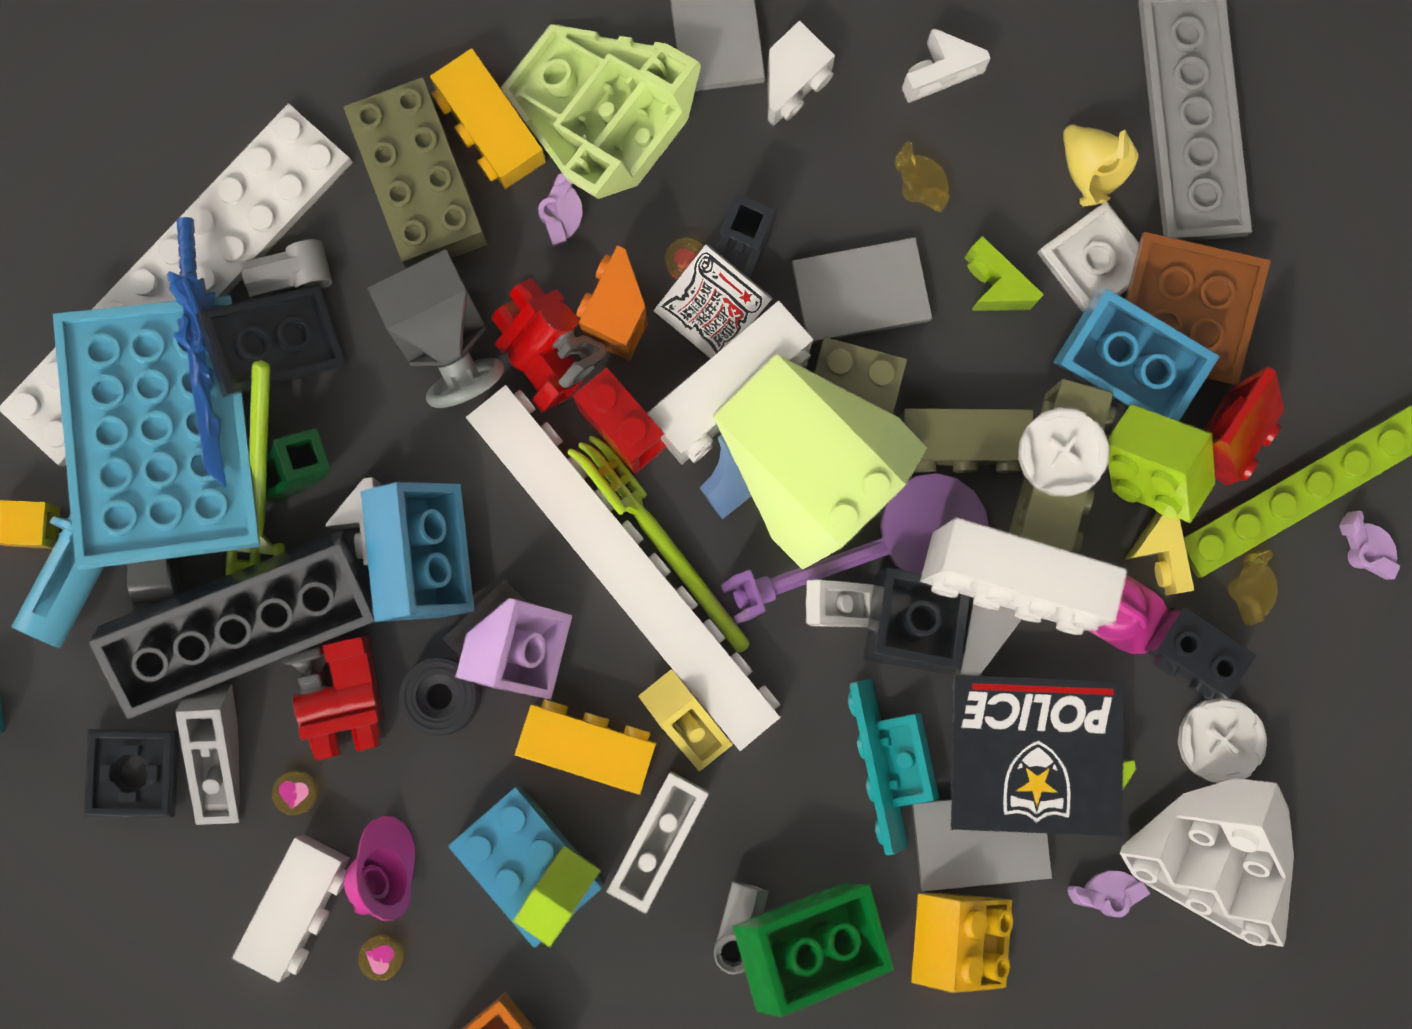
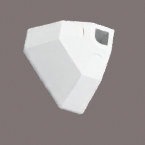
[1120,778,1294,947]

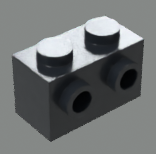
[1144,607,1256,700]

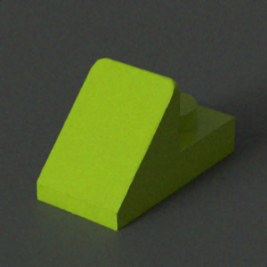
[965,236,1044,311]

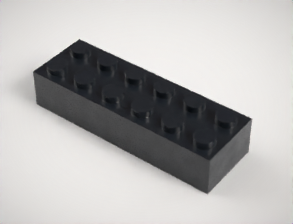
[89,530,374,719]

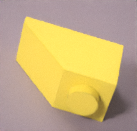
[638,669,733,772]

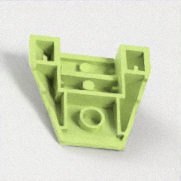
[501,24,701,199]
[713,354,927,570]

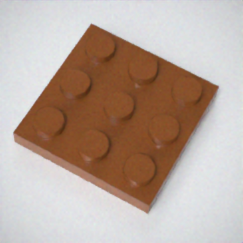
[1125,232,1271,385]

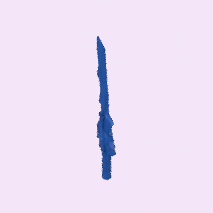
[167,217,227,488]

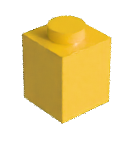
[0,500,61,549]

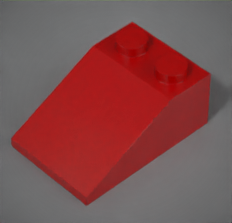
[1202,366,1284,486]

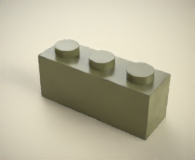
[900,409,1033,473]

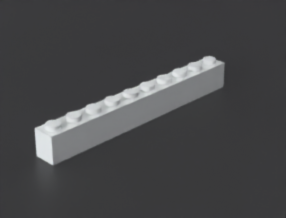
[466,385,780,751]

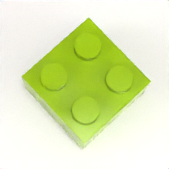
[1107,404,1215,523]

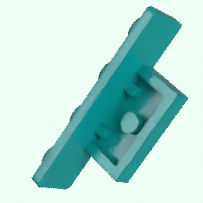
[848,679,939,855]

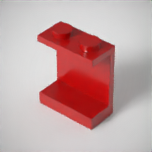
[573,367,667,475]

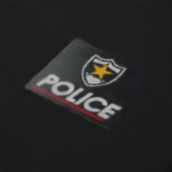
[950,675,1125,836]

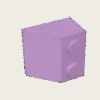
[456,598,572,699]

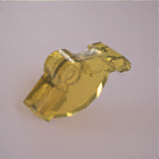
[894,142,950,212]
[1228,549,1278,626]

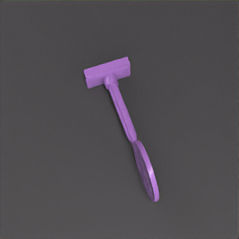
[721,473,989,624]

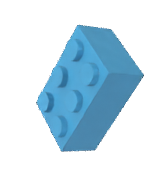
[1053,289,1220,422]
[361,482,475,622]
[448,785,604,948]

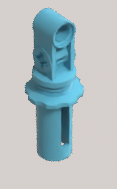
[11,515,104,649]

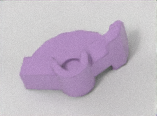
[538,173,583,247]
[1340,510,1400,580]
[1067,870,1150,917]

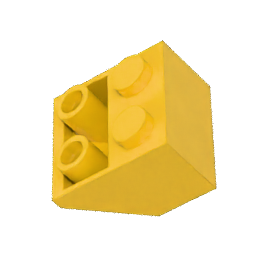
[911,893,1013,993]

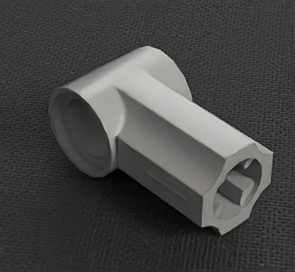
[241,239,332,299]
[714,881,769,974]

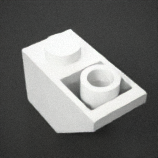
[768,20,835,126]

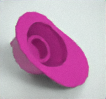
[1088,575,1168,654]
[344,816,415,921]

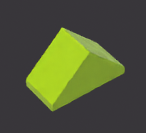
[513,845,601,947]

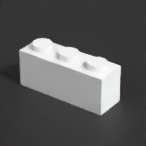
[607,771,709,913]
[232,834,350,983]

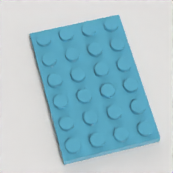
[53,295,260,570]

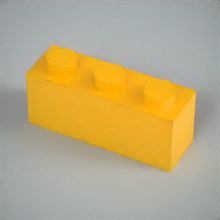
[430,48,546,189]
[515,699,657,795]

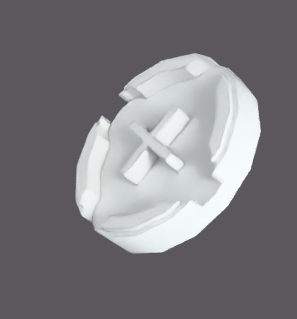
[1018,408,1109,497]
[1177,698,1267,783]

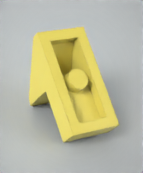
[1125,512,1194,595]

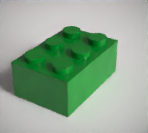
[732,883,894,1017]

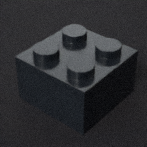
[863,568,970,674]

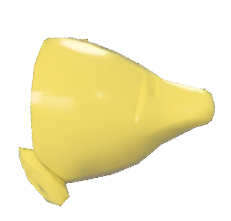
[1063,124,1139,206]

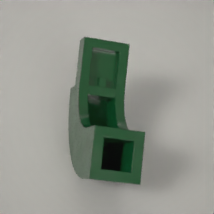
[266,428,330,506]

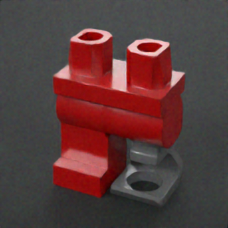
[491,278,607,413]
[281,635,385,761]

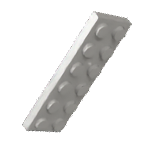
[1138,0,1252,241]

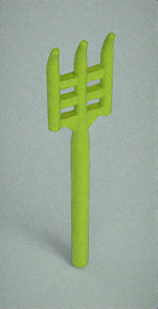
[226,361,285,575]
[568,436,750,652]

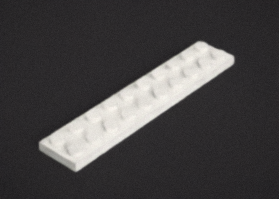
[0,103,352,467]

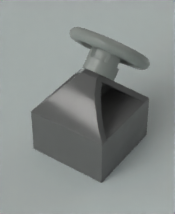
[368,250,504,408]

